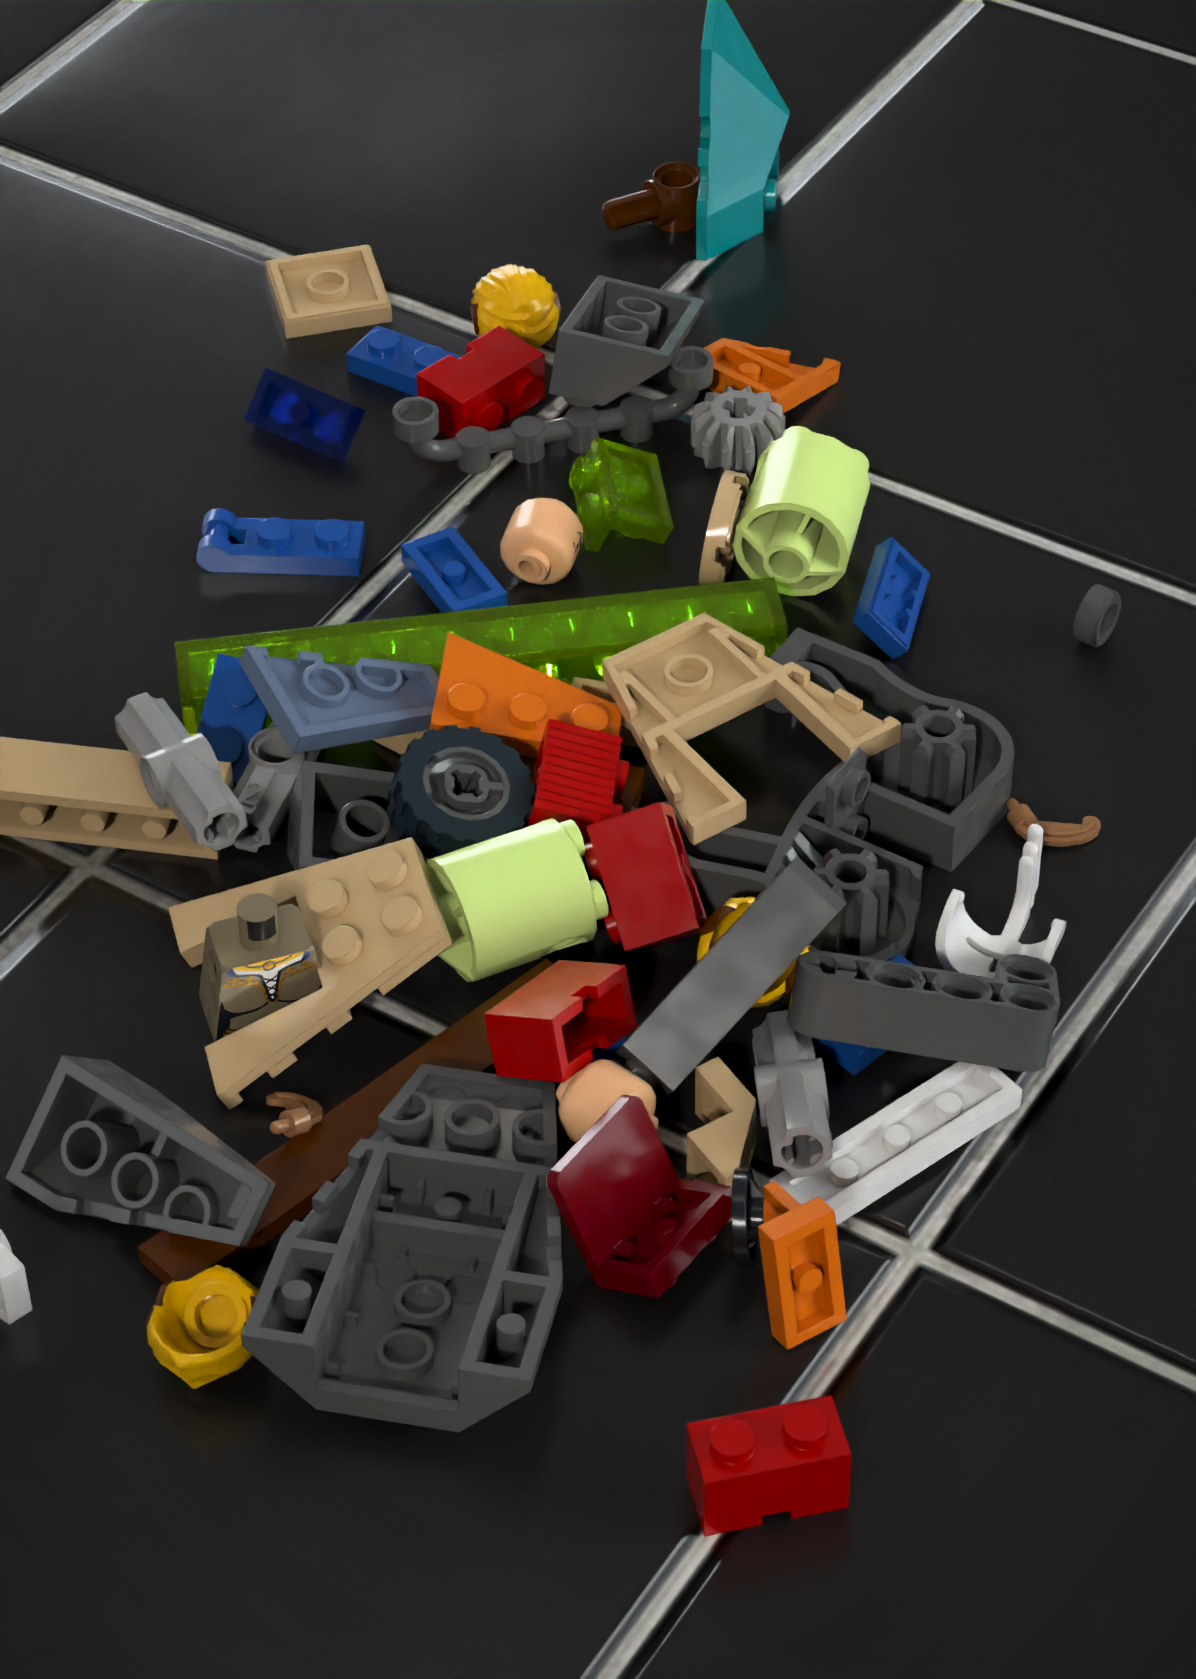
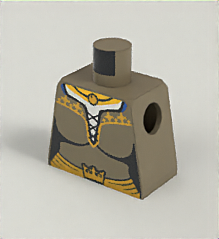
[199,893,322,1042]

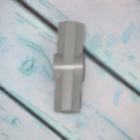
[114,692,247,852]
[232,720,321,853]
[752,1010,833,1178]

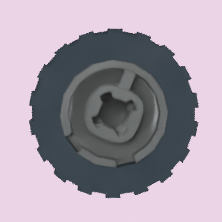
[386,725,535,859]

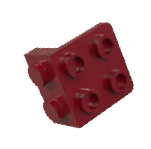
[547,1095,732,1298]

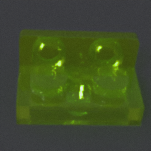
[569,437,673,552]

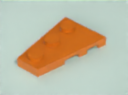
[429,632,622,757]

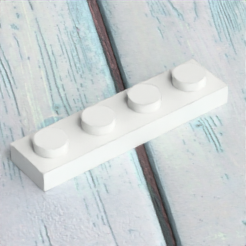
[769,1062,1022,1226]

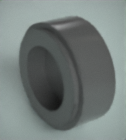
[1073,584,1121,648]

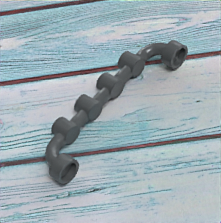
[392,346,713,474]

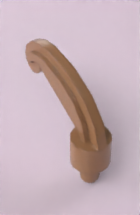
[1006,798,1101,847]
[266,1092,323,1138]

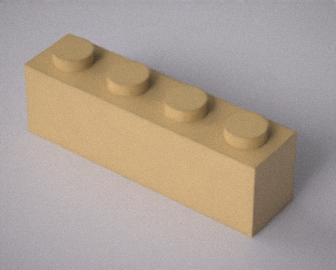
[0,737,234,860]

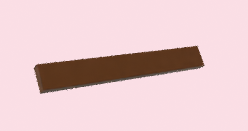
[138,958,553,1284]

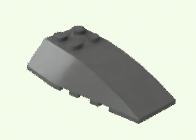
[241,1063,563,1433]

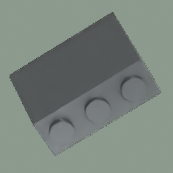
[549,275,705,407]

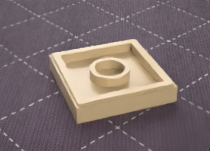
[265,245,392,339]

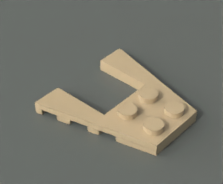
[602,613,901,845]
[168,837,452,1110]

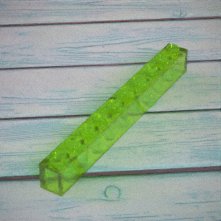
[175,577,787,735]

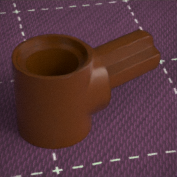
[602,161,700,233]

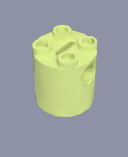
[732,426,871,596]
[426,818,609,982]

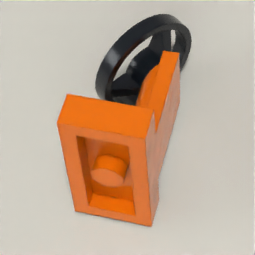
[731,1168,847,1350]

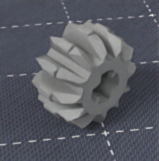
[691,385,785,476]

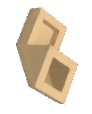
[687,1057,756,1222]

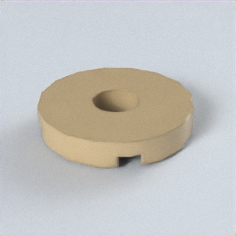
[699,470,749,589]

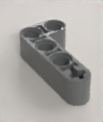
[786,951,1060,1072]

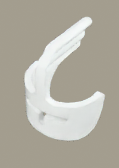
[935,824,1066,978]

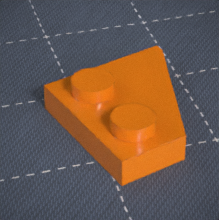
[704,338,841,413]

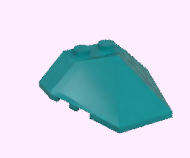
[696,0,790,261]

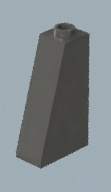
[612,857,847,1101]

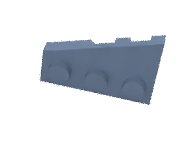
[239,645,439,754]

